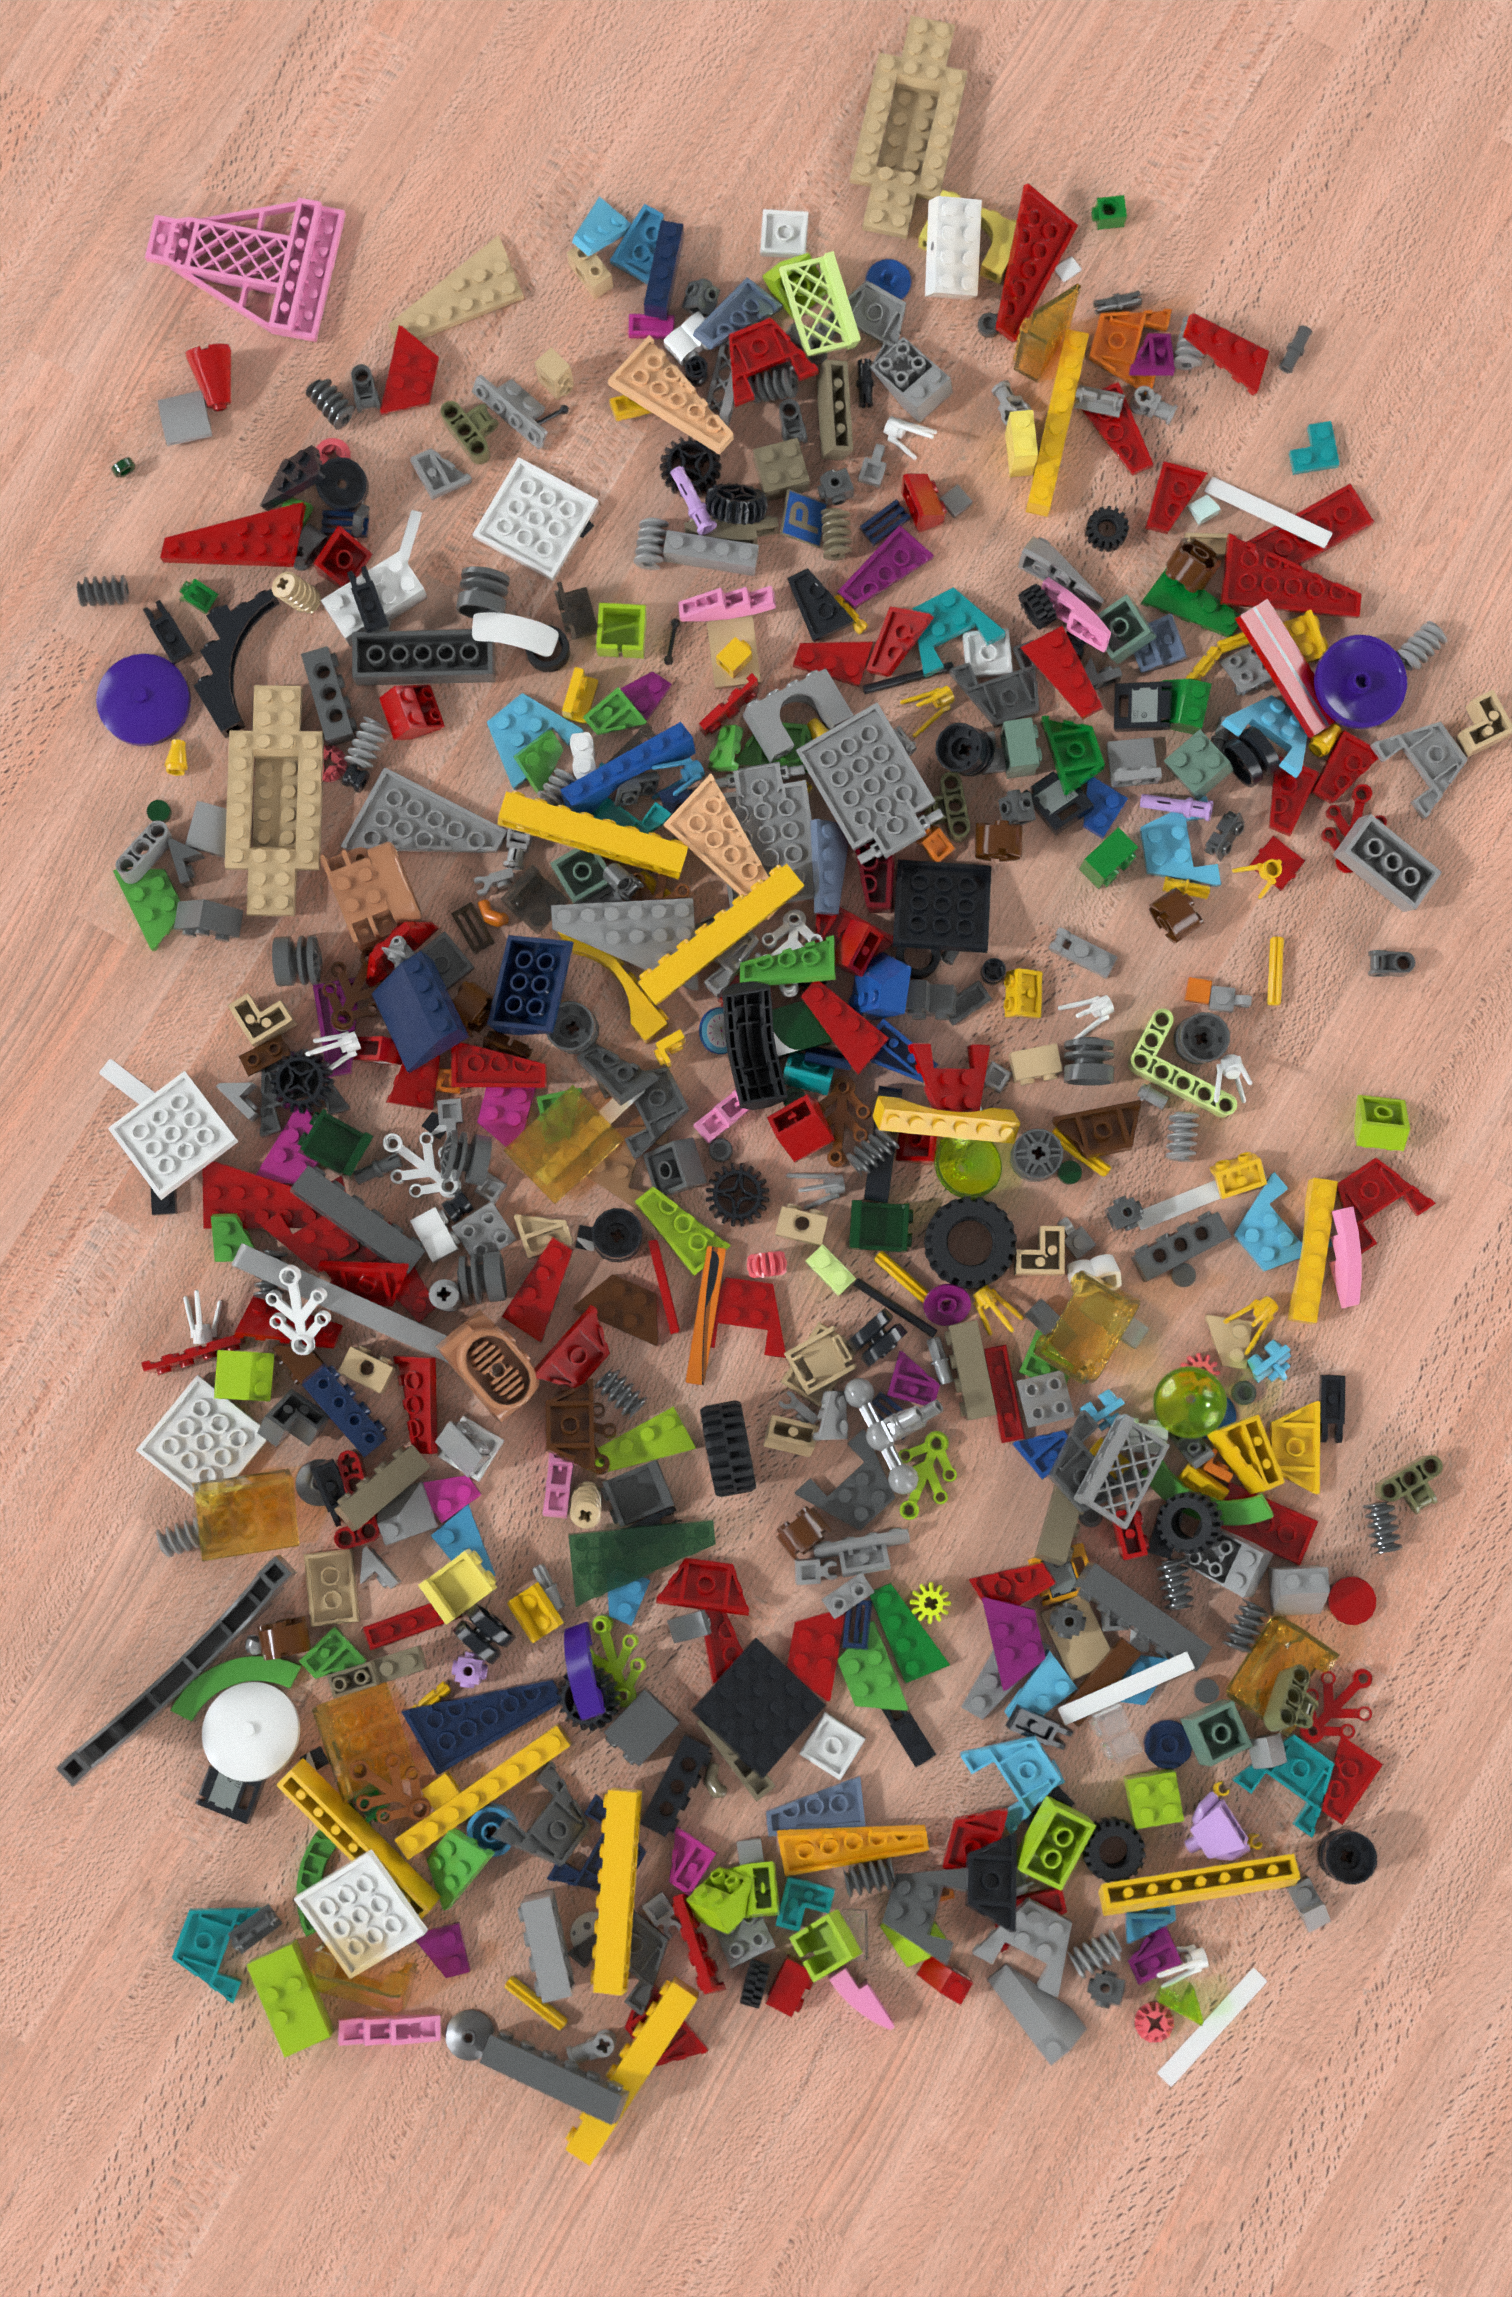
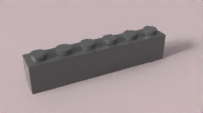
[290,1165,425,1276]
[1073,1563,1212,1672]
[480,2030,629,2125]

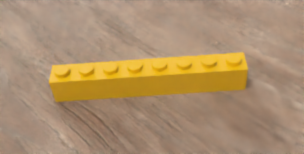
[1025,329,1089,517]
[498,791,689,879]
[638,863,805,1006]
[394,1723,572,1860]
[277,1758,441,1919]
[590,1787,642,1996]
[1098,1854,1300,1916]
[565,1976,699,2166]

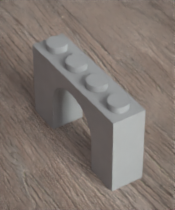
[743,669,854,763]

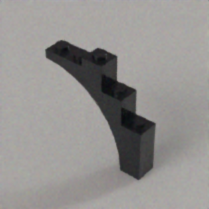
[193,589,280,738]

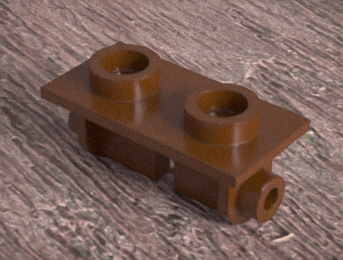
[482,1030,533,1059]
[239,1034,291,1077]

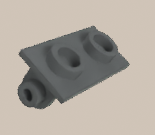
[1205,811,1245,862]
[228,1903,283,1954]

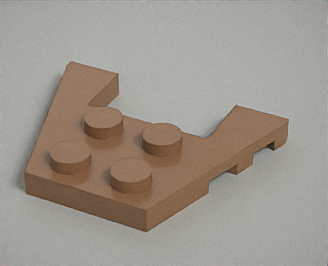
[584,1126,672,1215]

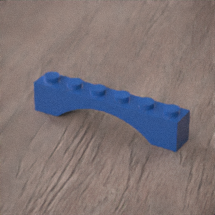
[560,722,696,813]

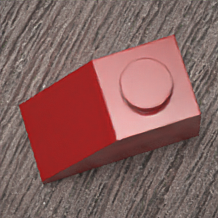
[353,1036,402,1065]
[916,1956,973,2005]

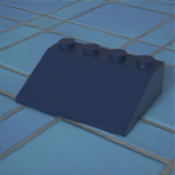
[487,935,574,1036]
[372,951,469,1073]

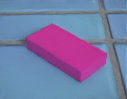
[628,314,675,339]

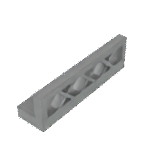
[706,340,734,428]

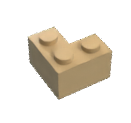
[1456,690,1512,758]
[228,993,298,1047]
[1014,1226,1065,1276]

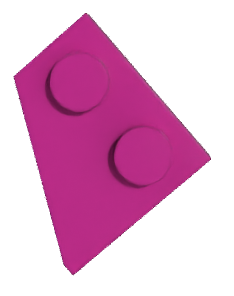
[423,1475,482,1523]
[669,1826,717,1896]

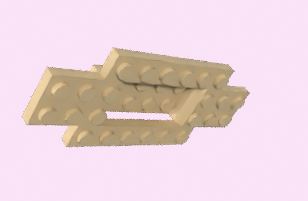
[850,15,968,239]
[225,685,324,917]

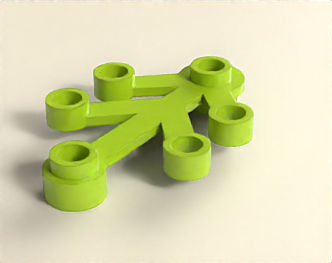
[898,1431,957,1520]
[590,1614,646,1708]

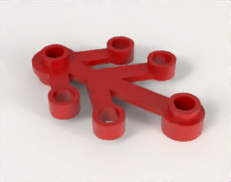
[1321,784,1387,874]
[1300,1669,1373,1743]

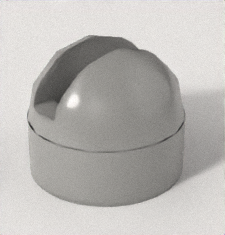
[245,1635,262,1655]

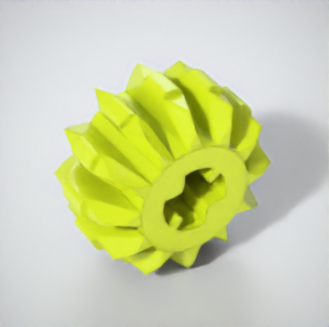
[910,1582,951,1624]

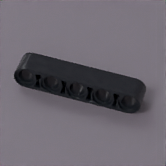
[864,1085,903,1203]

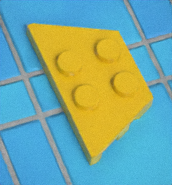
[1270,1401,1320,1494]

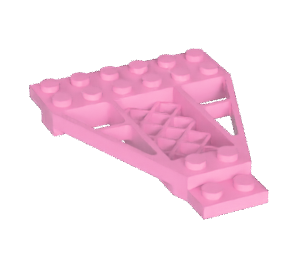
[145,198,346,342]

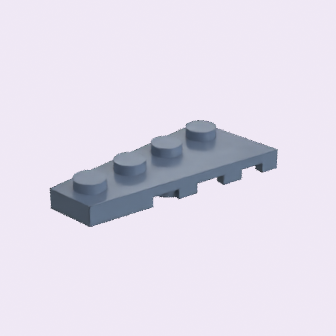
[810,819,849,916]
[766,1776,866,1837]

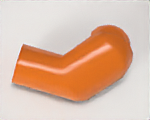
[478,899,509,927]

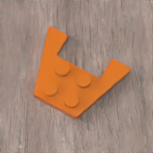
[1089,308,1172,394]

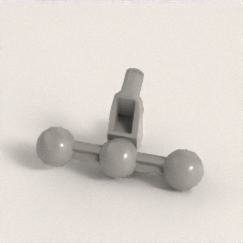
[844,1378,943,1494]

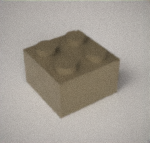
[753,438,810,502]

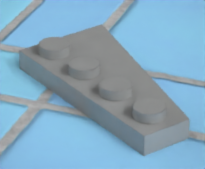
[961,1642,1051,1720]

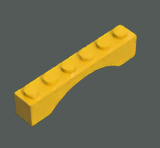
[557,932,669,1044]
[873,1096,1020,1144]
[1287,1177,1338,1324]

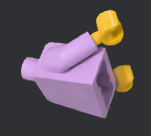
[1185,1781,1263,1861]

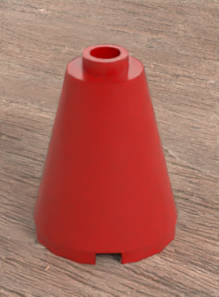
[185,343,232,412]

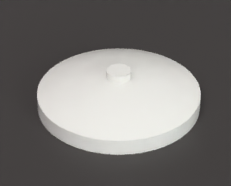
[202,1682,300,1782]

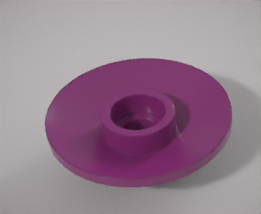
[923,1284,971,1326]

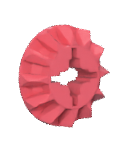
[316,438,351,465]
[323,745,347,782]
[1134,2002,1174,2043]

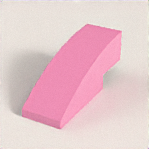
[828,1964,894,2030]

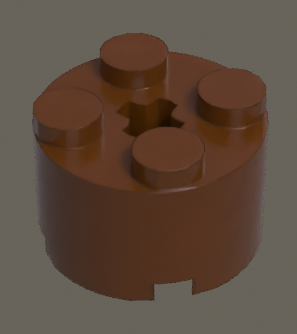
[1165,538,1221,593]
[975,820,1023,862]
[1149,887,1204,944]
[452,981,494,1037]
[776,1506,832,1561]
[257,1616,311,1661]

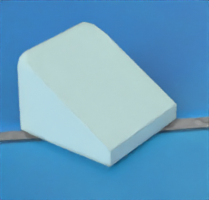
[1187,494,1221,525]

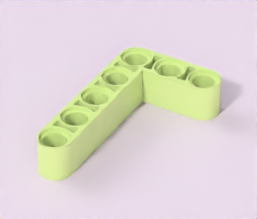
[1128,1008,1237,1118]

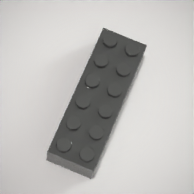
[352,629,496,686]

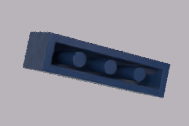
[644,220,684,321]

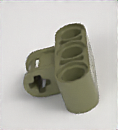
[440,401,499,465]
[923,772,970,842]
[1374,1455,1443,1515]
[1264,1664,1319,1732]

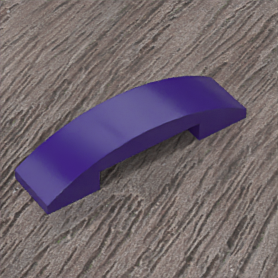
[564,1621,605,1721]

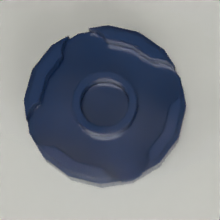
[1143,1719,1193,1769]

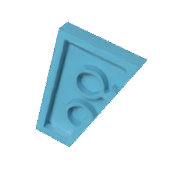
[572,196,631,256]
[1004,1648,1078,1718]

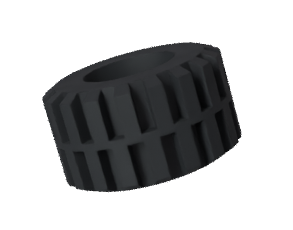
[1157,1492,1224,1554]
[1082,1817,1146,1883]

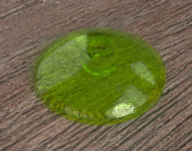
[934,1137,1002,1199]
[1153,1366,1227,1439]

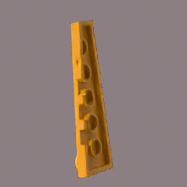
[777,1825,930,1877]

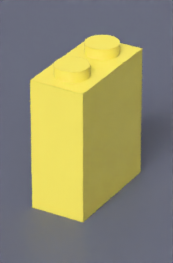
[1005,410,1038,477]

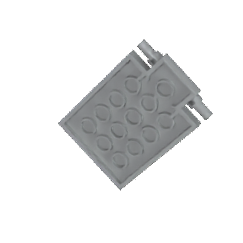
[796,702,944,864]
[715,762,814,908]

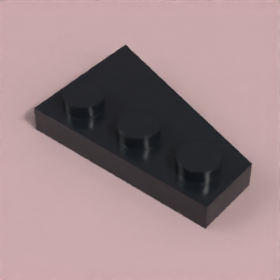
[787,568,856,642]

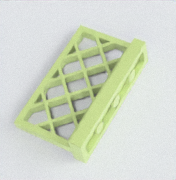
[779,251,861,358]

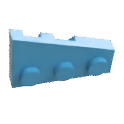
[610,203,664,284]
[431,1504,496,1577]

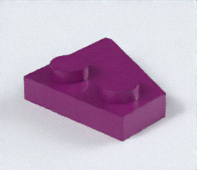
[620,671,672,724]
[1128,1926,1184,1985]

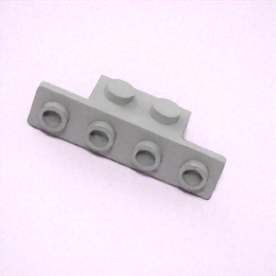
[472,374,548,449]
[813,1528,910,1578]

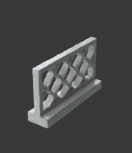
[1073,1414,1170,1529]

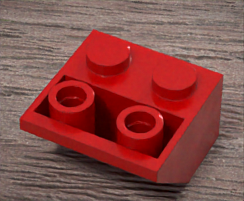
[379,684,445,741]
[767,1095,836,1163]

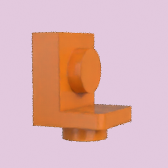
[915,825,955,862]
[1200,1448,1233,1483]

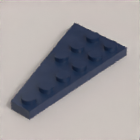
[401,1678,561,1775]

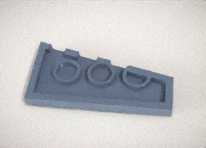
[693,277,783,350]

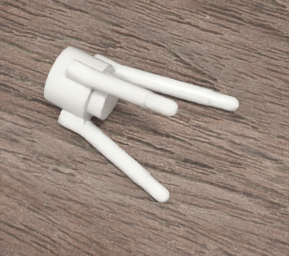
[884,416,937,460]
[1058,995,1114,1039]
[305,1031,361,1070]
[1214,1054,1252,1103]
[183,1290,222,1344]
[1157,1944,1209,1989]

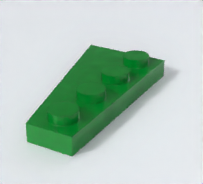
[1141,567,1240,638]
[870,1583,950,1683]

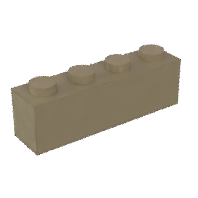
[816,359,853,461]
[944,1320,997,1421]
[334,1445,431,1532]
[1034,1484,1084,1566]

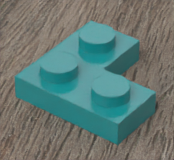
[1289,421,1340,475]
[775,1876,835,1932]

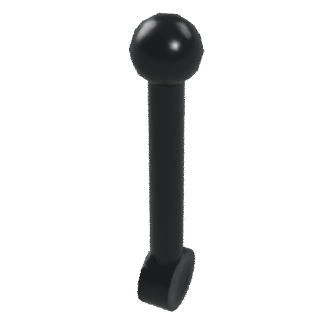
[536,405,569,425]
[664,618,680,665]

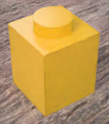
[716,637,752,678]
[421,1770,462,1810]

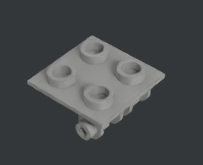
[1219,646,1273,696]
[452,1201,517,1263]
[1016,1370,1075,1428]
[714,1917,775,1969]

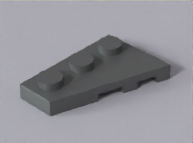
[577,1044,658,1106]

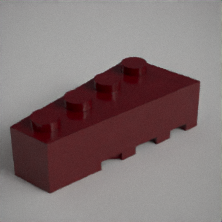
[855,840,895,914]

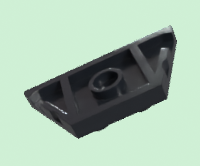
[260,445,325,511]
[965,1833,1017,1933]

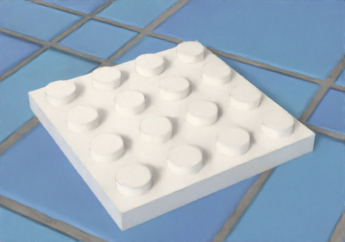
[472,457,599,581]
[108,1071,239,1200]
[136,1375,267,1511]
[294,1849,428,1979]

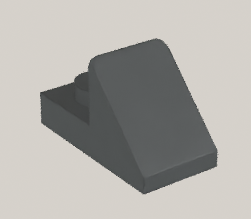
[1085,658,1122,690]
[167,838,205,888]

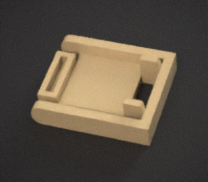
[784,1326,857,1395]

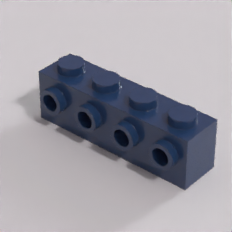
[302,1363,387,1458]

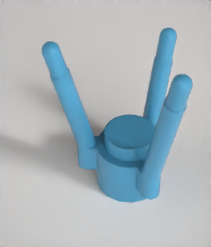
[652,757,705,800]

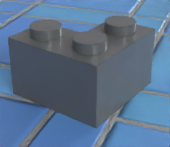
[174,899,244,942]
[905,980,957,1020]
[257,1389,330,1447]

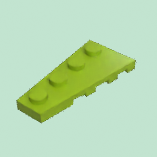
[634,1186,731,1276]
[595,1406,697,1472]

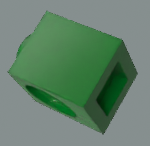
[1091,195,1127,230]

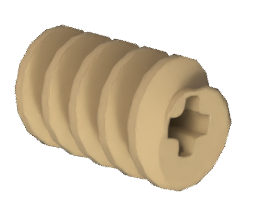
[272,571,321,613]
[570,1481,602,1529]

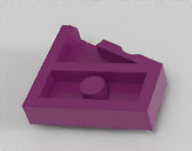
[1129,333,1175,376]
[887,1351,940,1406]
[415,1922,471,1978]

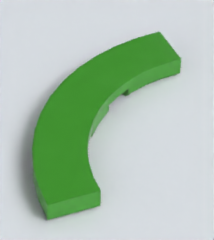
[1141,1460,1274,1526]
[170,1656,302,1722]
[296,1802,356,1937]

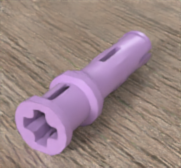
[670,466,717,535]
[1140,793,1213,821]

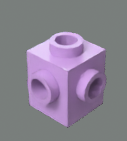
[452,1651,488,1688]

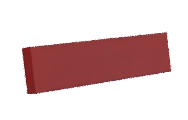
[648,1239,680,1335]
[983,1344,1025,1443]
[363,1603,463,1650]

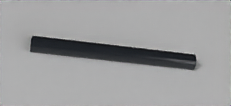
[862,661,954,694]
[853,1278,938,1338]

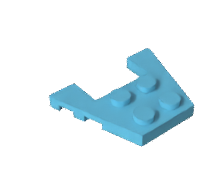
[487,693,584,790]
[1221,695,1307,778]
[1140,796,1221,887]
[1233,1172,1333,1272]
[960,1736,1061,1834]

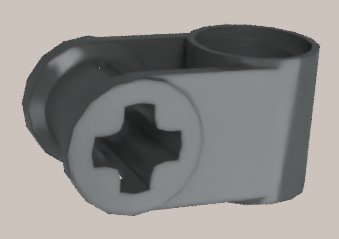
[351,364,381,413]
[779,399,808,443]
[294,524,329,571]
[603,863,645,901]
[1368,950,1416,977]

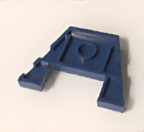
[547,1794,647,1891]

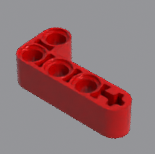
[334,1450,381,1549]

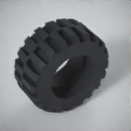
[924,1196,1017,1289]
[700,1400,756,1497]

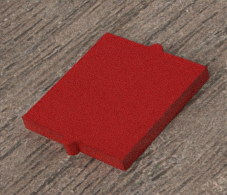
[1249,836,1305,891]

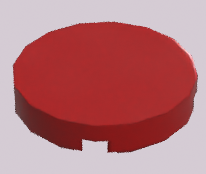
[1327,1576,1376,1625]

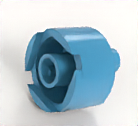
[467,1803,519,1857]

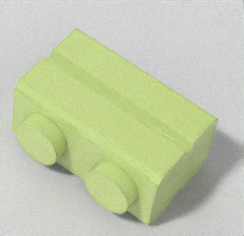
[805,1244,856,1297]

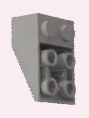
[870,337,953,423]
[435,1421,492,1477]
[1182,1521,1274,1598]

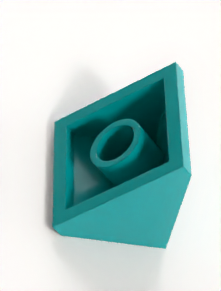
[783,1052,835,1096]

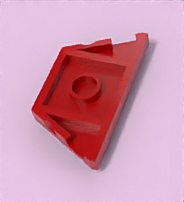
[380,325,440,415]
[815,906,893,958]
[366,922,439,987]
[318,1261,409,1307]
[534,1305,610,1388]
[656,1558,749,1616]
[787,1612,846,1702]
[942,1808,1008,1870]
[624,1985,709,2067]

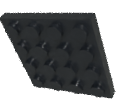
[893,859,992,953]
[691,1638,826,1779]

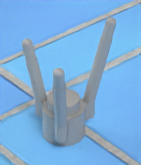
[786,1172,845,1210]

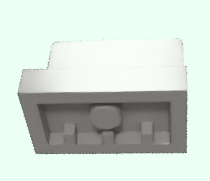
[1106,737,1162,788]

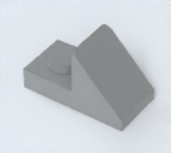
[216,1082,260,1122]
[360,1545,401,1589]
[1286,1876,1331,1932]

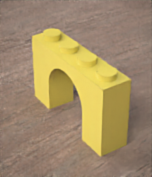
[918,190,1016,284]

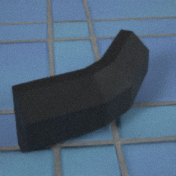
[722,981,788,1110]

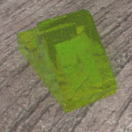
[1154,1983,1204,2026]

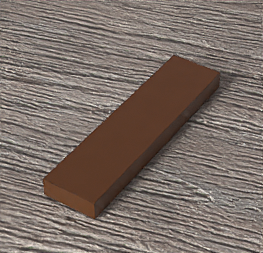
[1063,1637,1142,1727]

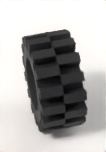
[1085,506,1129,552]
[1018,584,1057,630]
[740,1959,770,2009]

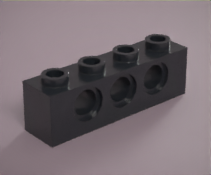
[640,1732,713,1837]

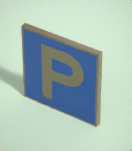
[780,489,827,548]

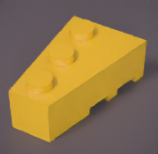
[1205,1414,1285,1494]

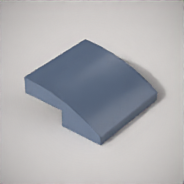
[1134,614,1188,674]

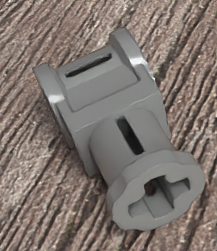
[786,323,828,365]
[992,380,1032,426]
[1130,386,1178,425]
[503,828,533,870]
[566,2029,617,2064]

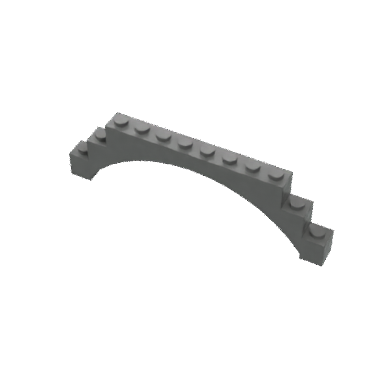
[56,1555,297,1787]

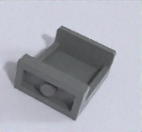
[600,1460,675,1527]
[604,1687,680,1767]

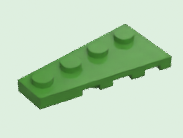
[740,935,836,985]

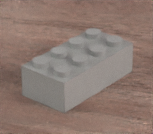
[1333,814,1442,912]
[518,1888,575,2003]

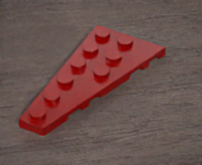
[995,183,1078,342]
[202,1161,322,1229]

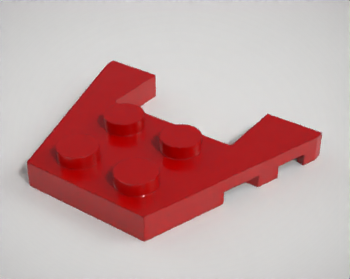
[729,318,818,407]
[908,1043,990,1112]
[1336,1158,1436,1254]
[261,1175,360,1273]
[710,1277,786,1358]

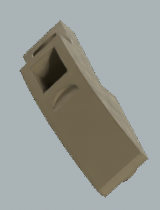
[684,516,779,545]
[327,1645,428,1699]
[697,1719,776,1802]

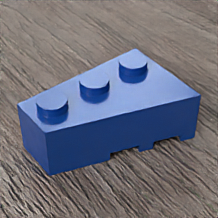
[871,1018,939,1083]

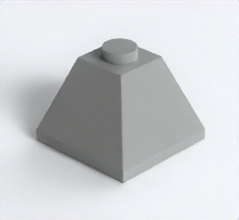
[377,1481,438,1546]

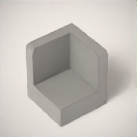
[1249,1733,1287,1769]

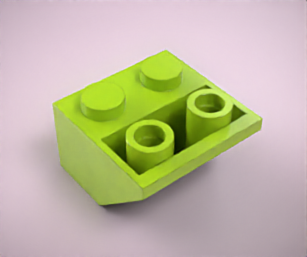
[727,1861,780,1919]
[686,1866,751,1934]

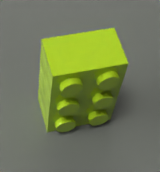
[1017,1795,1096,1891]

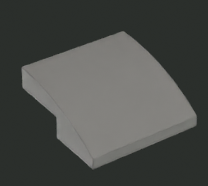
[158,391,212,446]
[185,801,227,858]

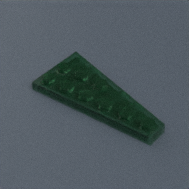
[568,1519,716,1607]

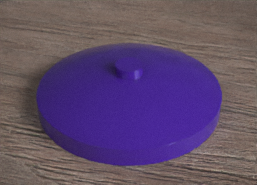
[1314,635,1407,729]
[96,654,191,746]

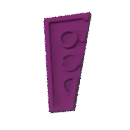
[837,525,934,609]
[313,977,358,1078]

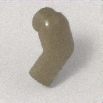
[704,1762,727,1798]

